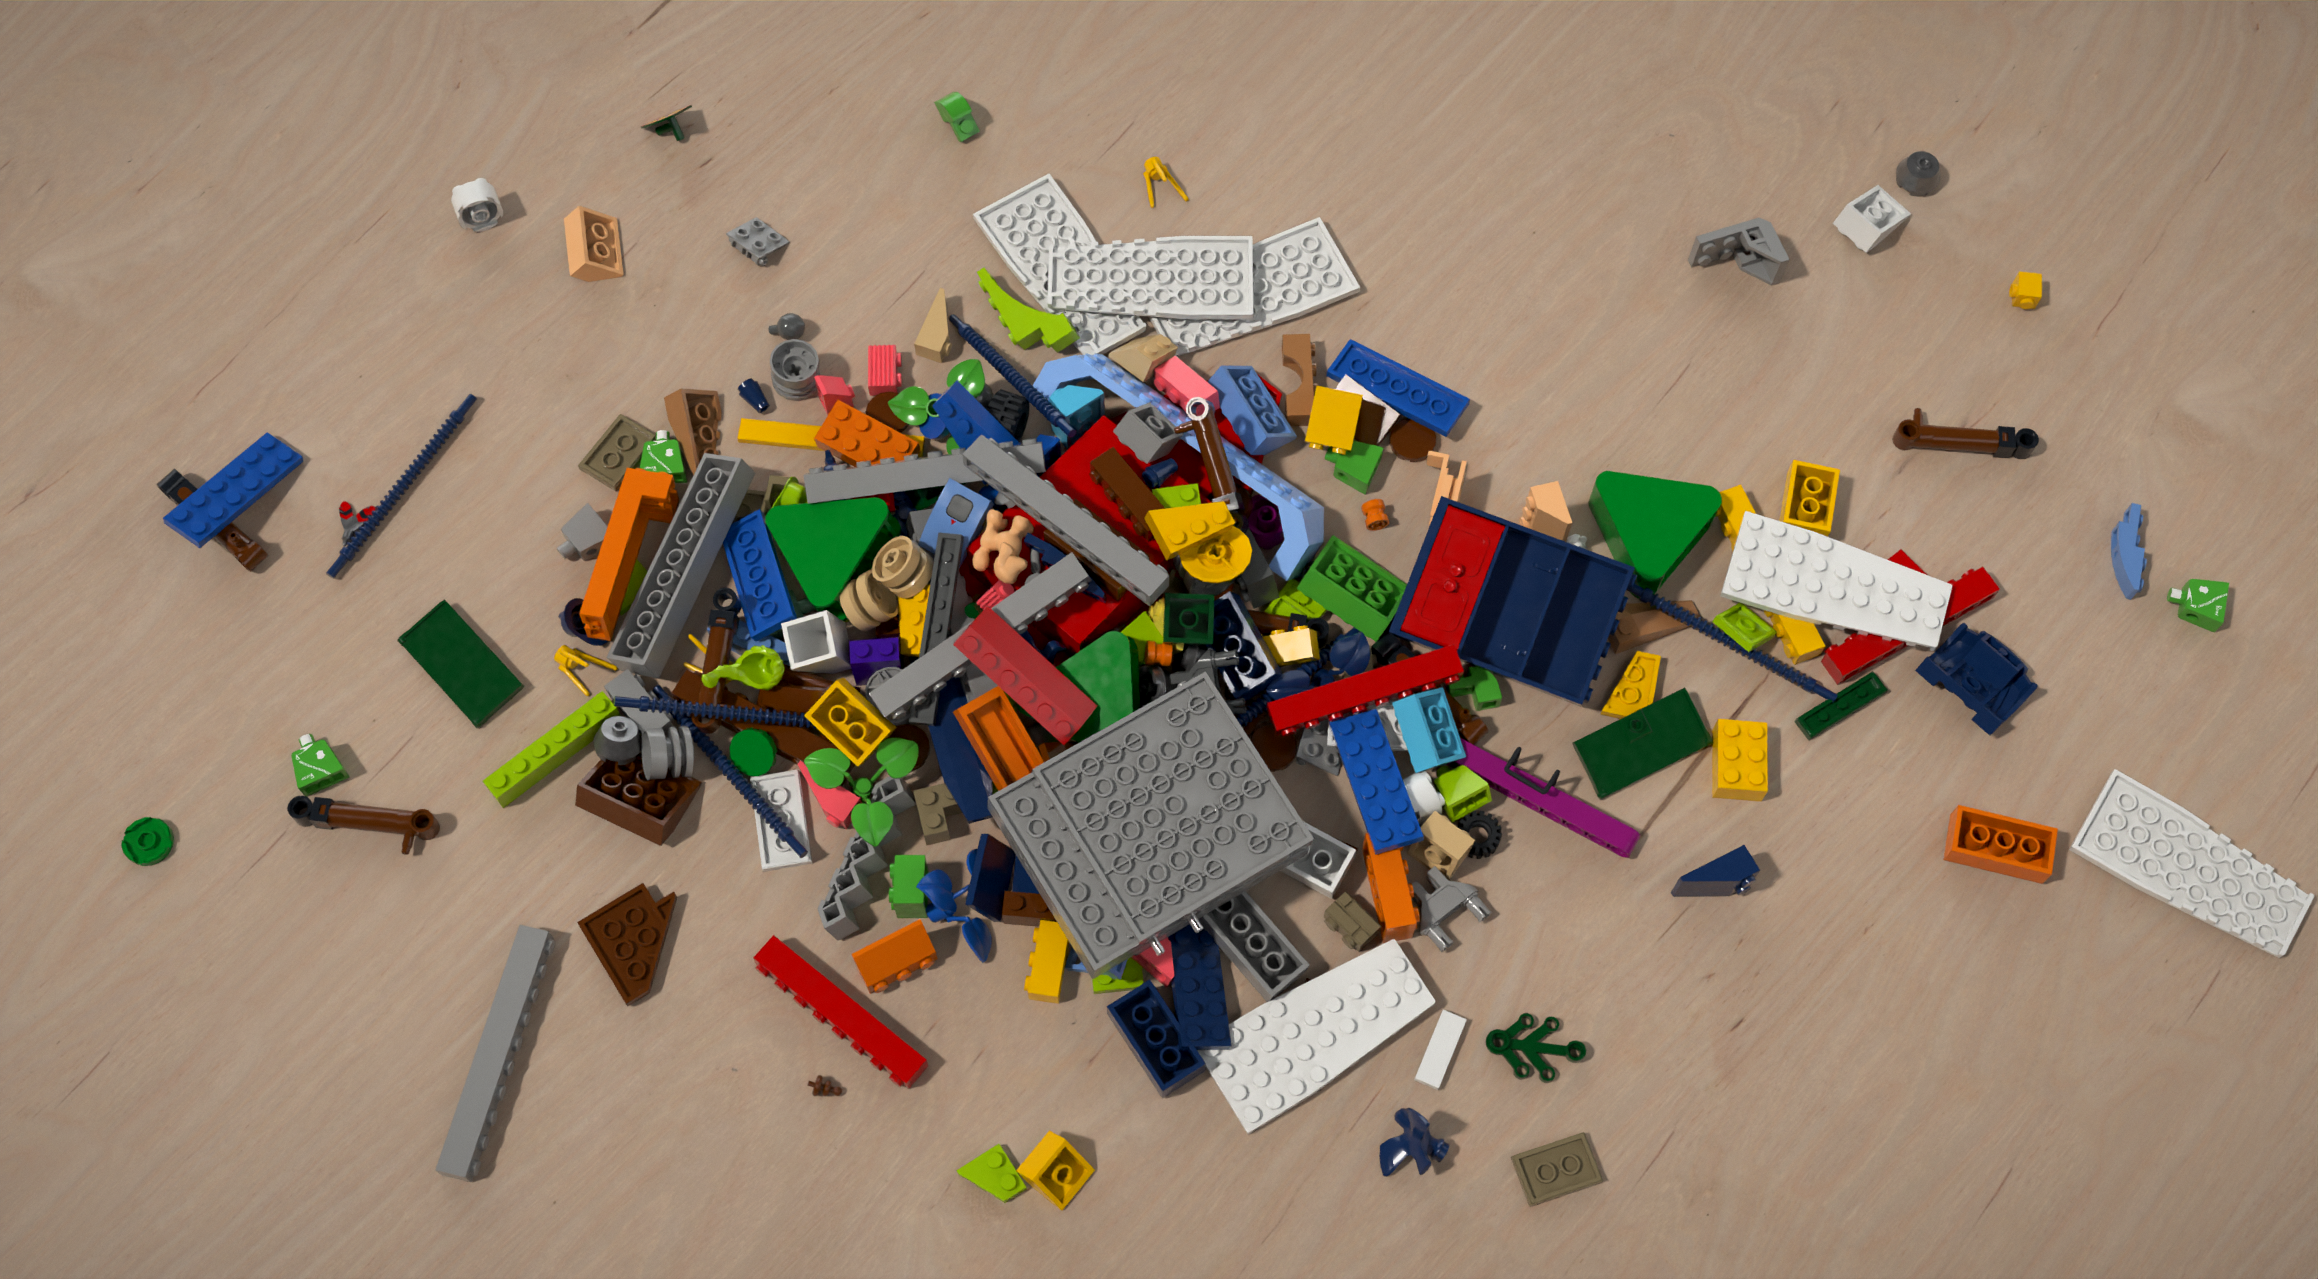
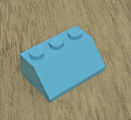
[1049,385,1105,450]
[1392,687,1466,773]

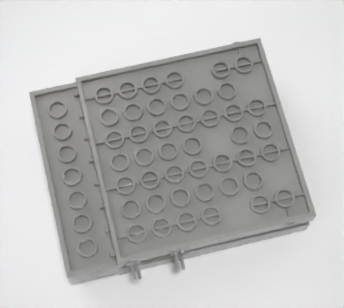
[988,671,1314,980]

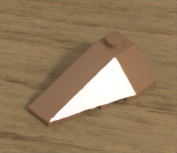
[1608,600,1702,655]

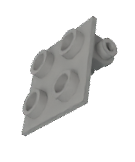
[726,217,789,266]
[1295,720,1342,776]

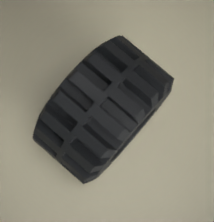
[987,389,1030,442]

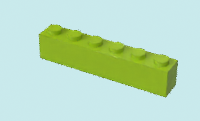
[482,691,621,808]

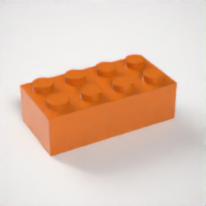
[814,400,921,467]
[1943,805,2058,884]
[1362,833,1420,943]

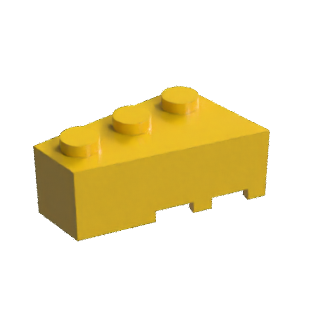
[1144,501,1235,561]

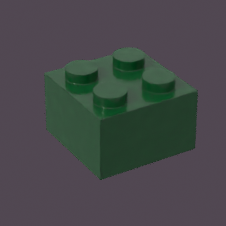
[1163,593,1214,645]

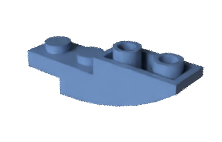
[2111,503,2147,600]

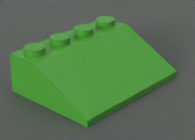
[1297,535,1407,642]

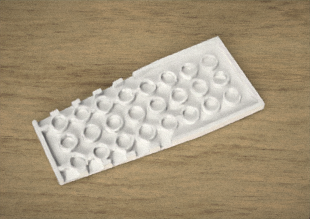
[973,174,1146,355]
[1148,217,1360,357]
[1048,236,1253,319]
[1720,511,1952,651]
[2069,769,2314,958]
[1197,939,1435,1135]

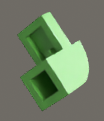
[934,92,980,142]
[1446,667,1502,711]

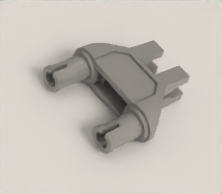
[1412,866,1492,952]

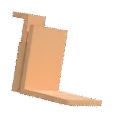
[1427,451,1467,526]

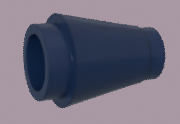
[738,378,770,413]
[1142,458,1178,489]

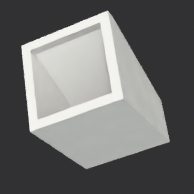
[781,610,852,674]

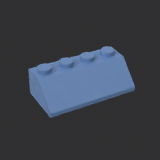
[1207,365,1297,455]

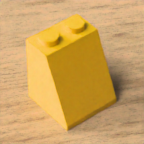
[1305,386,1363,455]

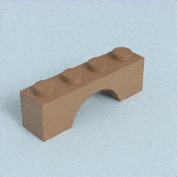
[1282,334,1317,426]

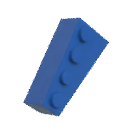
[932,381,1020,485]

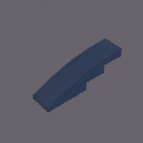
[1024,533,1107,603]

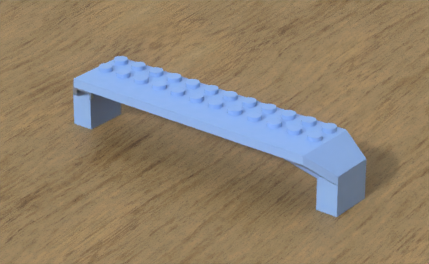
[1033,353,1324,581]

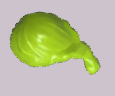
[701,645,784,690]

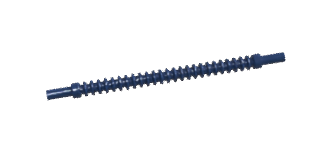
[949,314,1076,438]
[1626,584,1837,703]
[614,696,816,729]

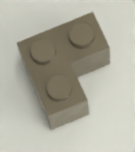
[914,783,962,846]

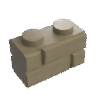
[1324,891,1382,952]

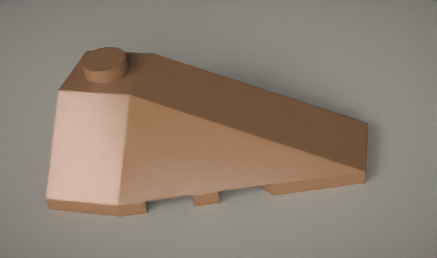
[664,388,721,475]

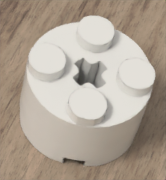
[451,178,503,232]
[1403,771,1445,827]

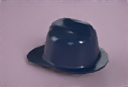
[558,598,608,646]

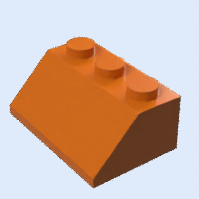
[852,919,938,994]

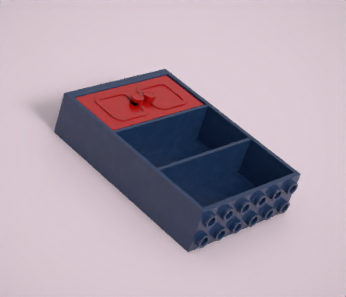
[1389,496,1637,707]

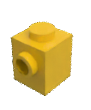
[2009,271,2042,309]

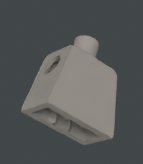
[557,503,608,561]

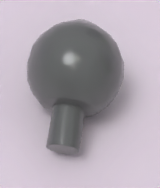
[768,313,805,340]

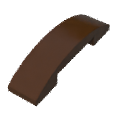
[762,681,861,713]

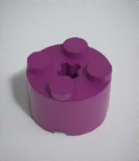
[1248,494,1285,550]

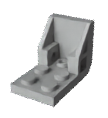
[1688,218,1790,286]

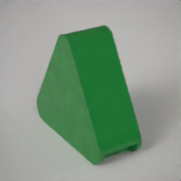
[1588,471,1722,599]
[765,497,901,621]
[1016,631,1141,743]

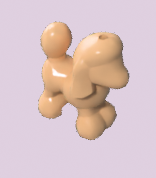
[973,509,1034,584]

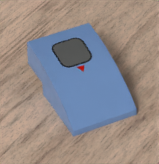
[918,478,994,569]

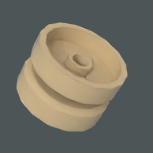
[872,536,934,599]
[839,570,899,632]

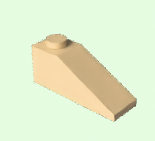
[914,288,952,363]

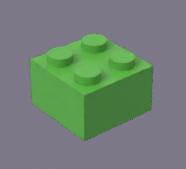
[889,855,929,918]

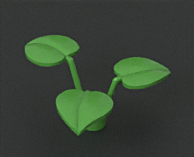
[888,359,985,454]
[804,738,918,847]

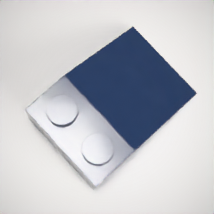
[1671,845,1760,897]

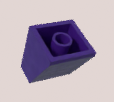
[849,636,904,686]

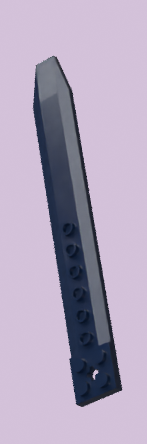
[892,491,993,824]

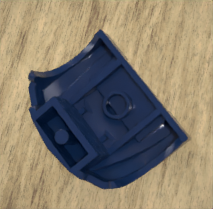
[1915,623,2037,736]

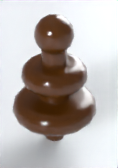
[808,1075,842,1097]

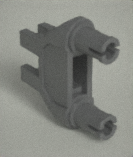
[1170,649,1246,714]

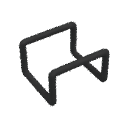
[1504,747,1560,794]

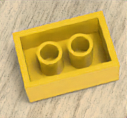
[1779,460,1840,537]
[804,677,897,766]
[1712,719,1768,802]

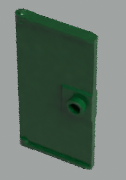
[397,599,524,728]
[1572,687,1713,800]

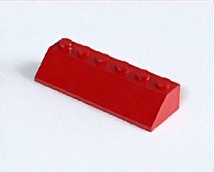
[953,605,1098,745]

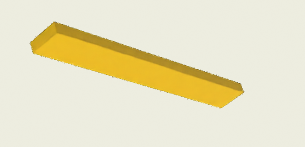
[737,418,925,458]

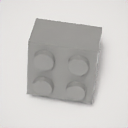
[1113,402,1184,464]

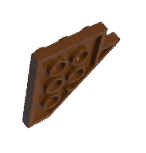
[577,883,677,1006]

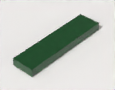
[1794,671,1888,741]

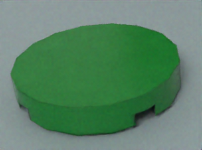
[729,728,777,776]
[121,817,174,866]

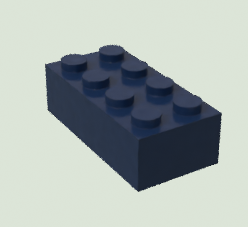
[1206,591,1283,702]
[1107,979,1206,1099]

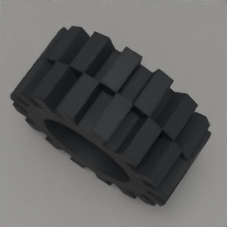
[1458,811,1502,859]

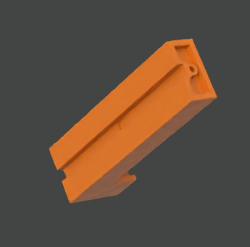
[579,468,679,641]
[953,686,1044,791]

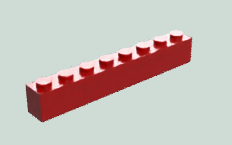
[1821,567,2000,685]
[1267,644,1464,737]
[753,935,929,1089]

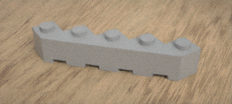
[818,776,916,941]

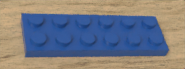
[1326,339,1470,437]
[163,432,303,548]
[723,509,797,642]
[1329,709,1424,855]

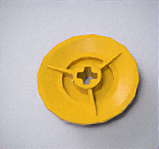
[1179,526,1252,583]

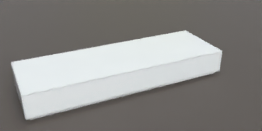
[1414,1010,1467,1090]

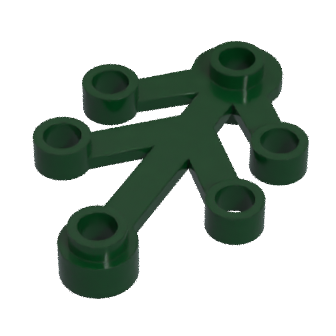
[1485,1013,1586,1083]

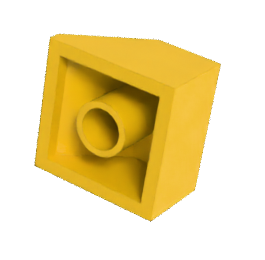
[1016,1130,1095,1211]

